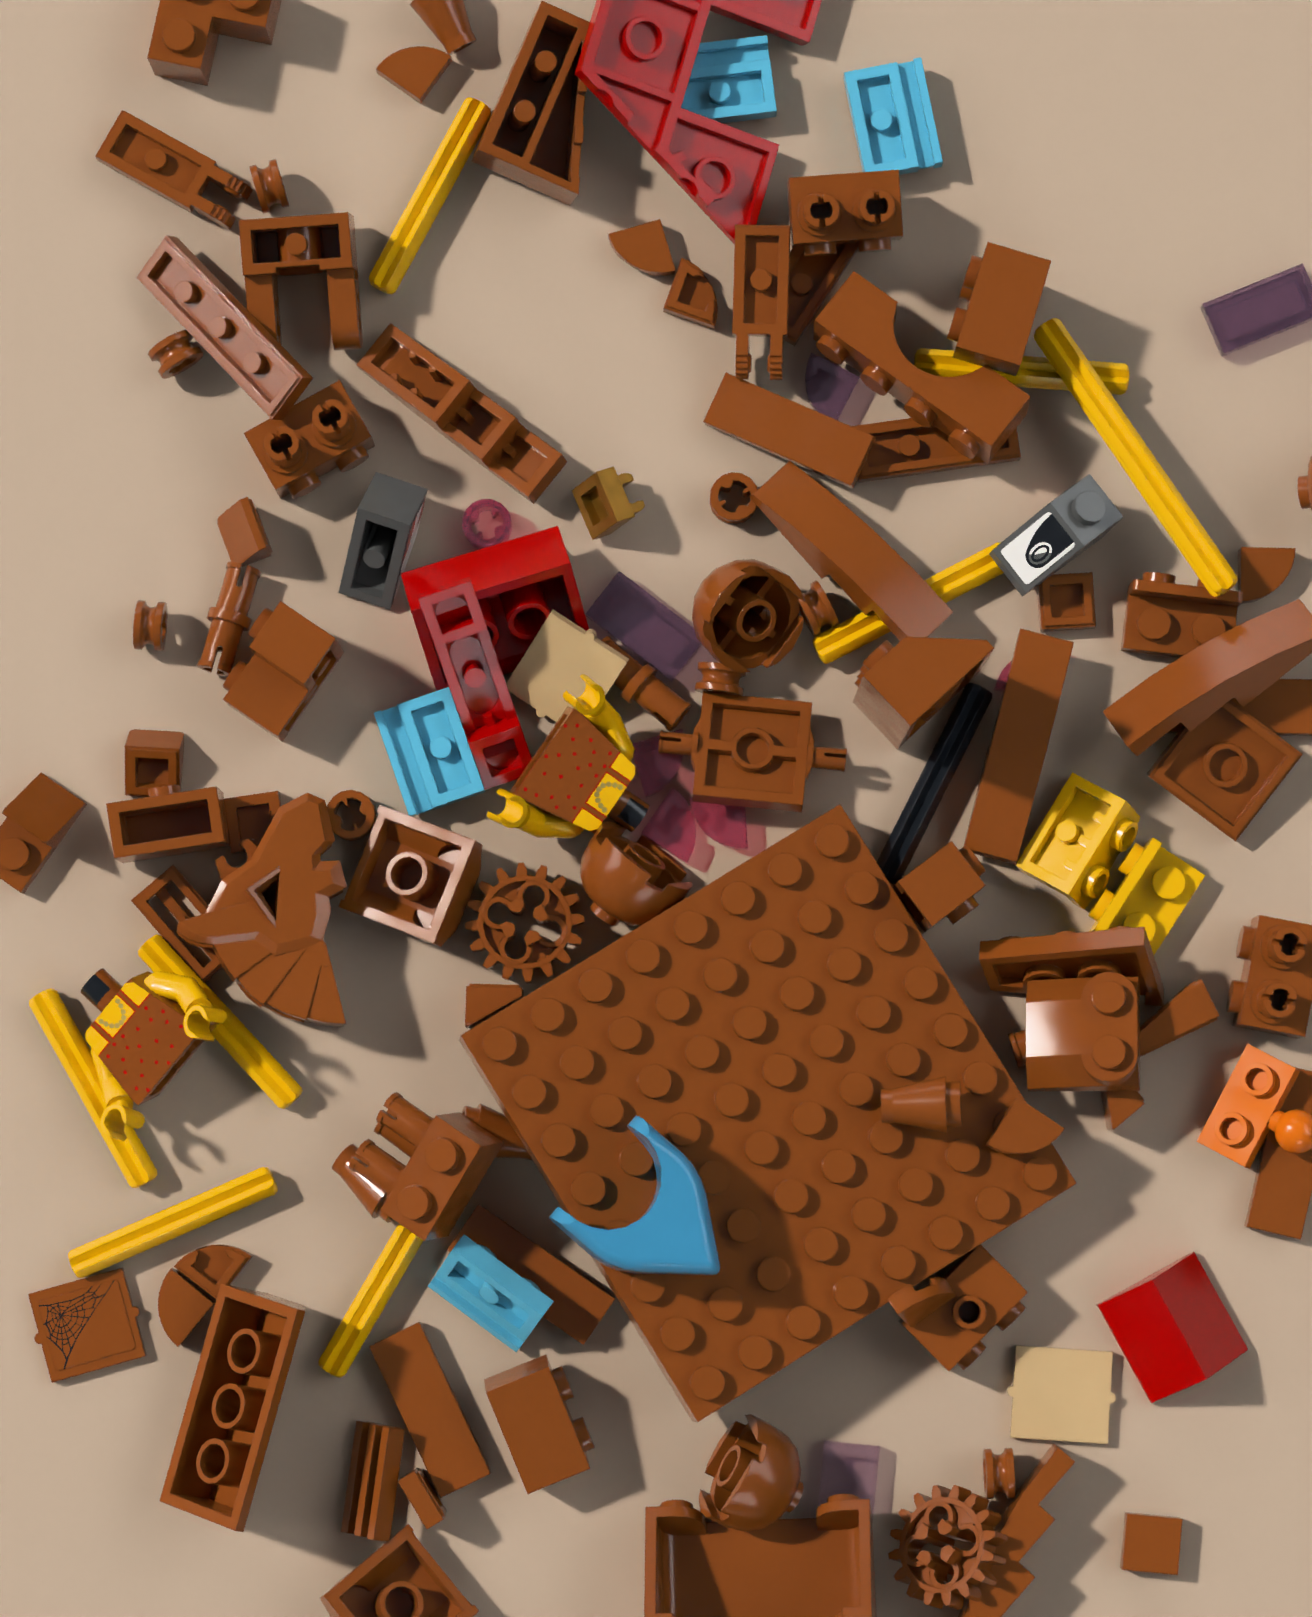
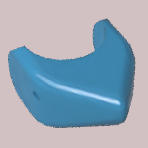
[549,1115,720,1275]

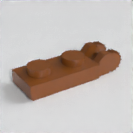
[95,110,253,230]
[732,224,791,380]

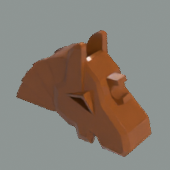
[177,793,347,1027]

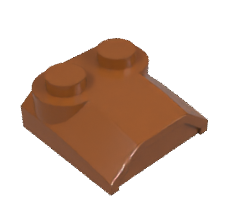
[338,805,483,947]
[1026,972,1140,1092]
[320,1524,479,1617]

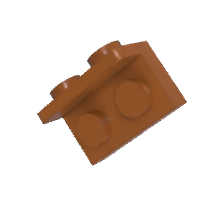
[1121,572,1243,658]

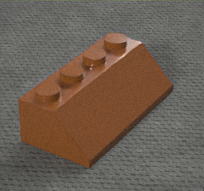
[853,637,994,749]
[160,1283,305,1532]

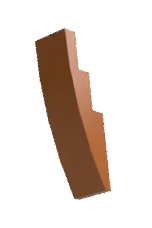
[357,323,567,504]
[750,461,953,641]
[1102,599,1312,756]
[963,629,1074,865]
[958,1444,1075,1617]

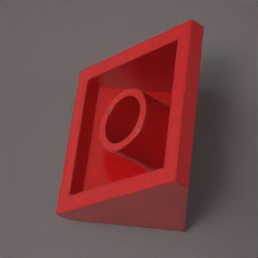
[1097,1252,1248,1403]

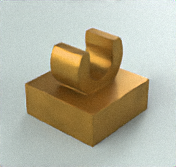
[571,466,645,540]

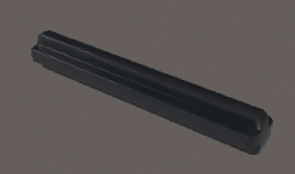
[877,682,993,884]

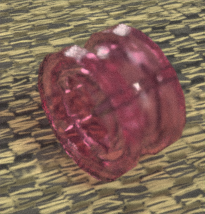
[462,499,512,549]

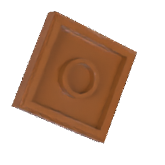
[1147,700,1303,842]

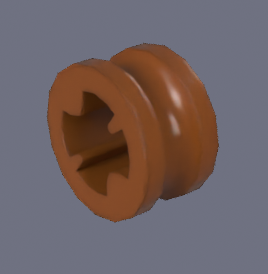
[249,159,289,214]
[148,330,204,379]
[710,472,758,525]
[798,581,839,637]
[133,600,168,651]
[695,662,746,696]
[327,790,377,841]
[983,1448,1015,1499]

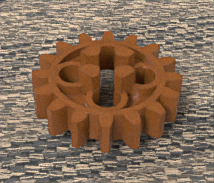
[465,862,585,983]
[888,1485,1008,1610]

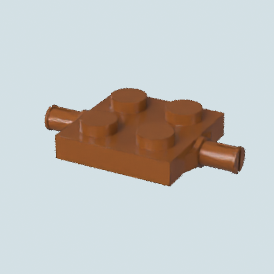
[658,692,847,813]

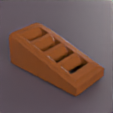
[1140,978,1220,1057]

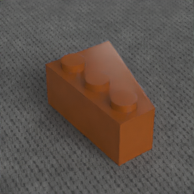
[471,1,590,206]

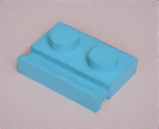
[681,35,777,123]
[843,57,943,175]
[374,687,485,817]
[428,1234,554,1352]

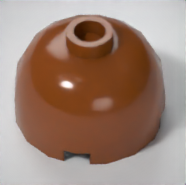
[692,559,804,673]
[580,821,693,926]
[699,1414,804,1531]

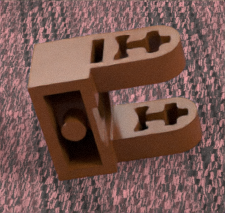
[239,212,363,351]

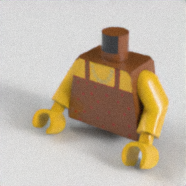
[487,674,650,839]
[81,968,227,1141]

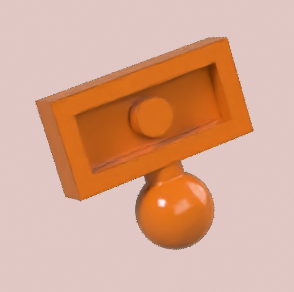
[1197,1044,1312,1169]

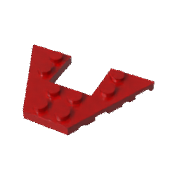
[575,0,822,245]

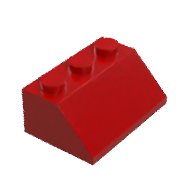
[400,526,589,691]

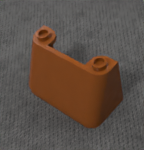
[644,1494,877,1617]

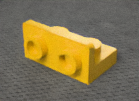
[1015,772,1140,909]
[1088,837,1205,955]

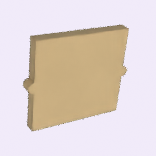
[506,609,629,722]
[1007,1345,1116,1444]

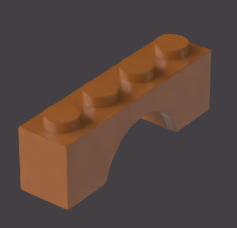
[813,271,1031,464]

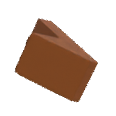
[0,773,87,894]

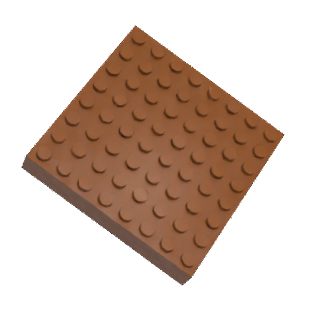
[459,804,1077,1422]

